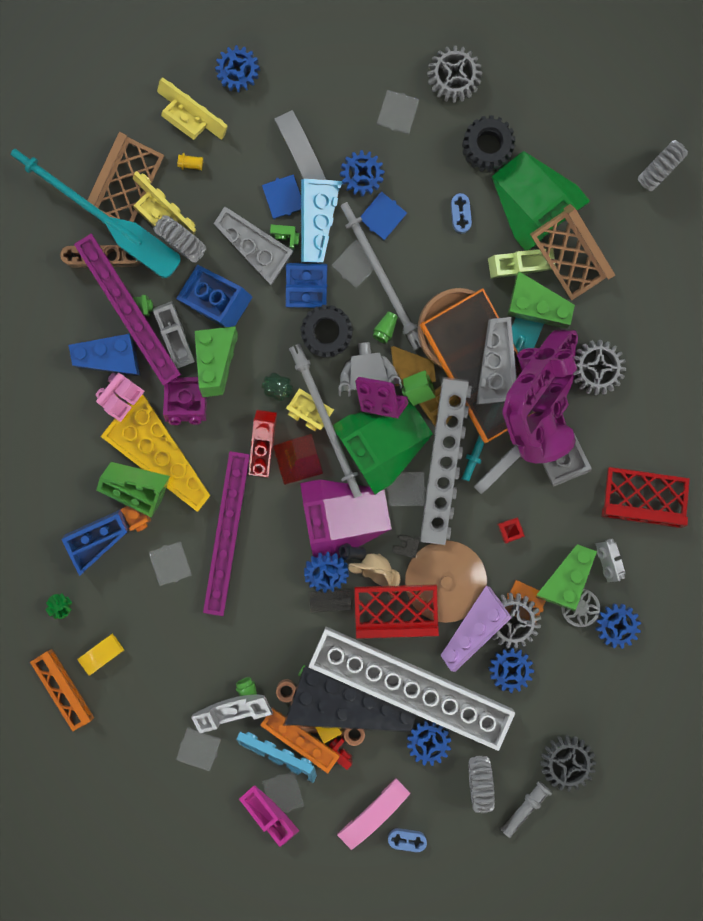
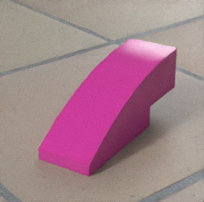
[239,786,299,847]

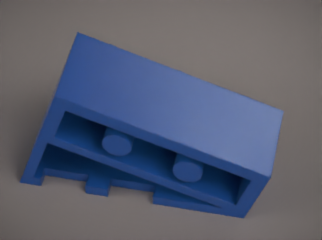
[69,334,141,376]
[61,510,129,576]

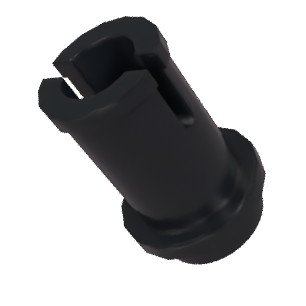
[339,543,366,561]

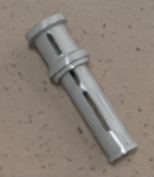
[501,781,552,838]

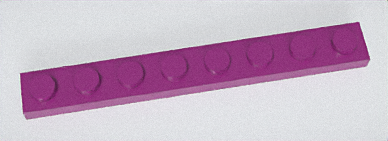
[74,233,181,386]
[203,451,250,616]

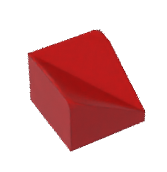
[497,517,525,543]

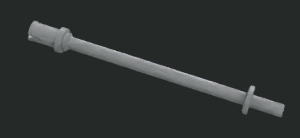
[341,202,421,351]
[289,344,362,498]

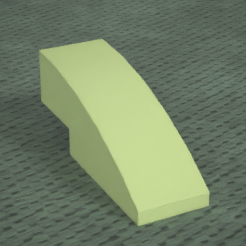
[488,248,556,278]

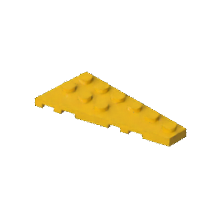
[101,394,211,512]

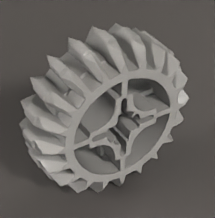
[427,45,483,103]
[638,140,688,191]
[153,215,206,262]
[573,340,626,395]
[492,593,541,648]
[468,756,495,813]

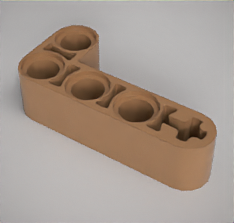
[60,245,141,268]

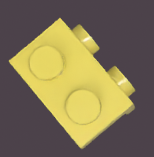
[286,388,334,431]

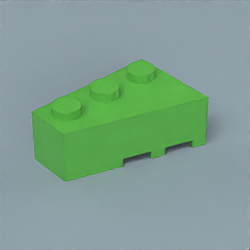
[507,272,575,329]
[195,326,238,397]
[97,462,170,518]
[536,544,597,611]

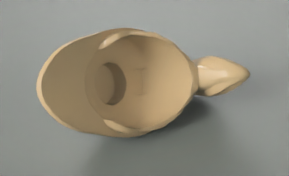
[349,554,400,598]

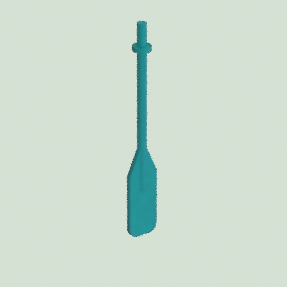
[10,149,181,278]
[461,318,544,482]

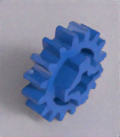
[215,45,260,92]
[340,150,385,196]
[304,552,349,593]
[595,603,641,649]
[489,647,534,693]
[407,720,451,766]

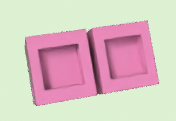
[95,372,144,422]

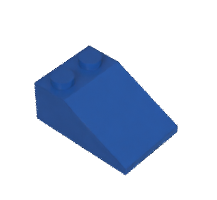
[176,265,253,328]

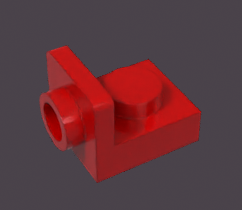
[328,736,352,770]

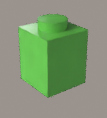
[402,370,436,406]

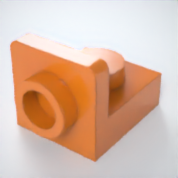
[120,506,151,533]

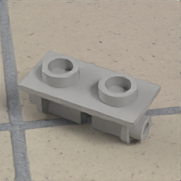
[595,538,626,582]

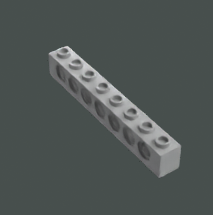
[420,377,472,545]

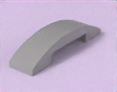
[274,110,326,180]
[191,695,273,733]

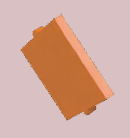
[505,580,546,622]

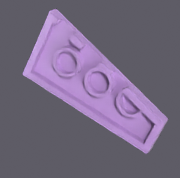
[441,586,512,672]

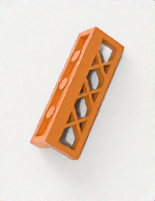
[30,649,95,732]
[260,707,340,773]

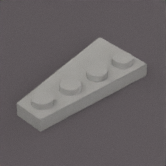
[214,207,293,286]
[476,317,516,404]

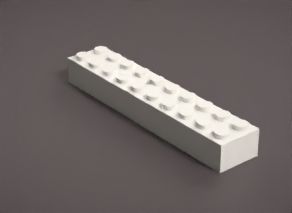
[309,627,515,751]

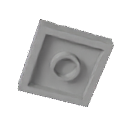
[542,433,592,487]

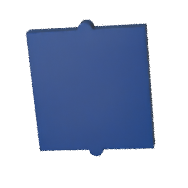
[262,174,301,219]
[360,192,407,240]

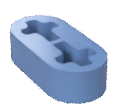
[451,193,472,234]
[388,828,427,852]

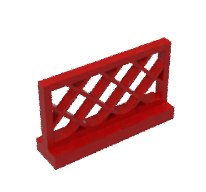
[601,467,690,528]
[354,585,439,639]

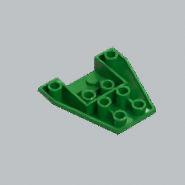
[492,151,590,251]
[333,400,433,495]

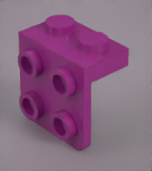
[355,377,408,418]

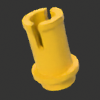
[177,153,203,171]

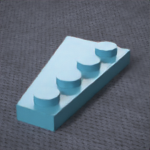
[301,179,342,263]
[236,732,317,783]

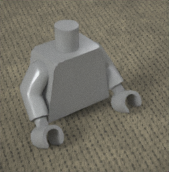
[339,342,402,397]

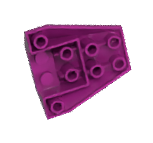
[300,480,391,558]

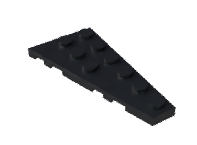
[283,666,416,732]

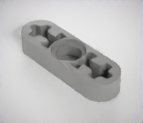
[474,445,520,494]

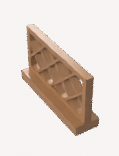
[87,132,164,222]
[530,204,615,300]

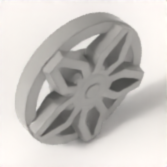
[561,589,600,627]

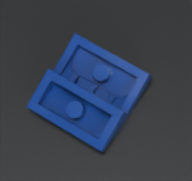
[286,263,327,308]

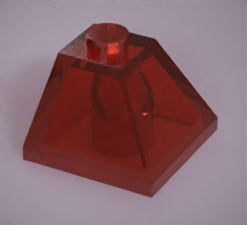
[273,434,323,485]

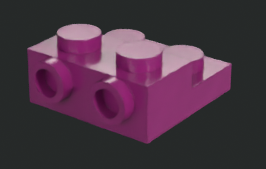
[163,377,207,425]

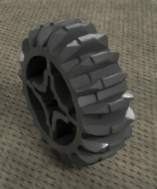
[540,735,596,792]

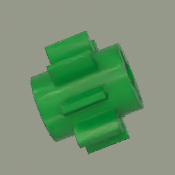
[45,593,72,619]

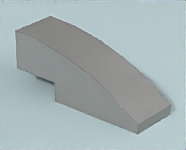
[153,301,195,368]

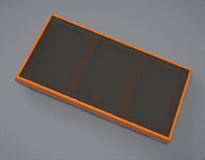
[419,288,534,443]

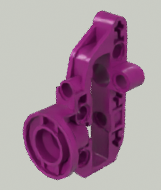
[503,330,578,464]

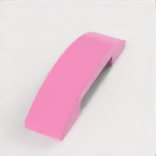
[337,778,410,850]

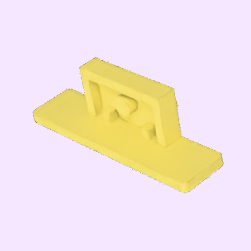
[157,78,228,140]
[133,171,196,235]

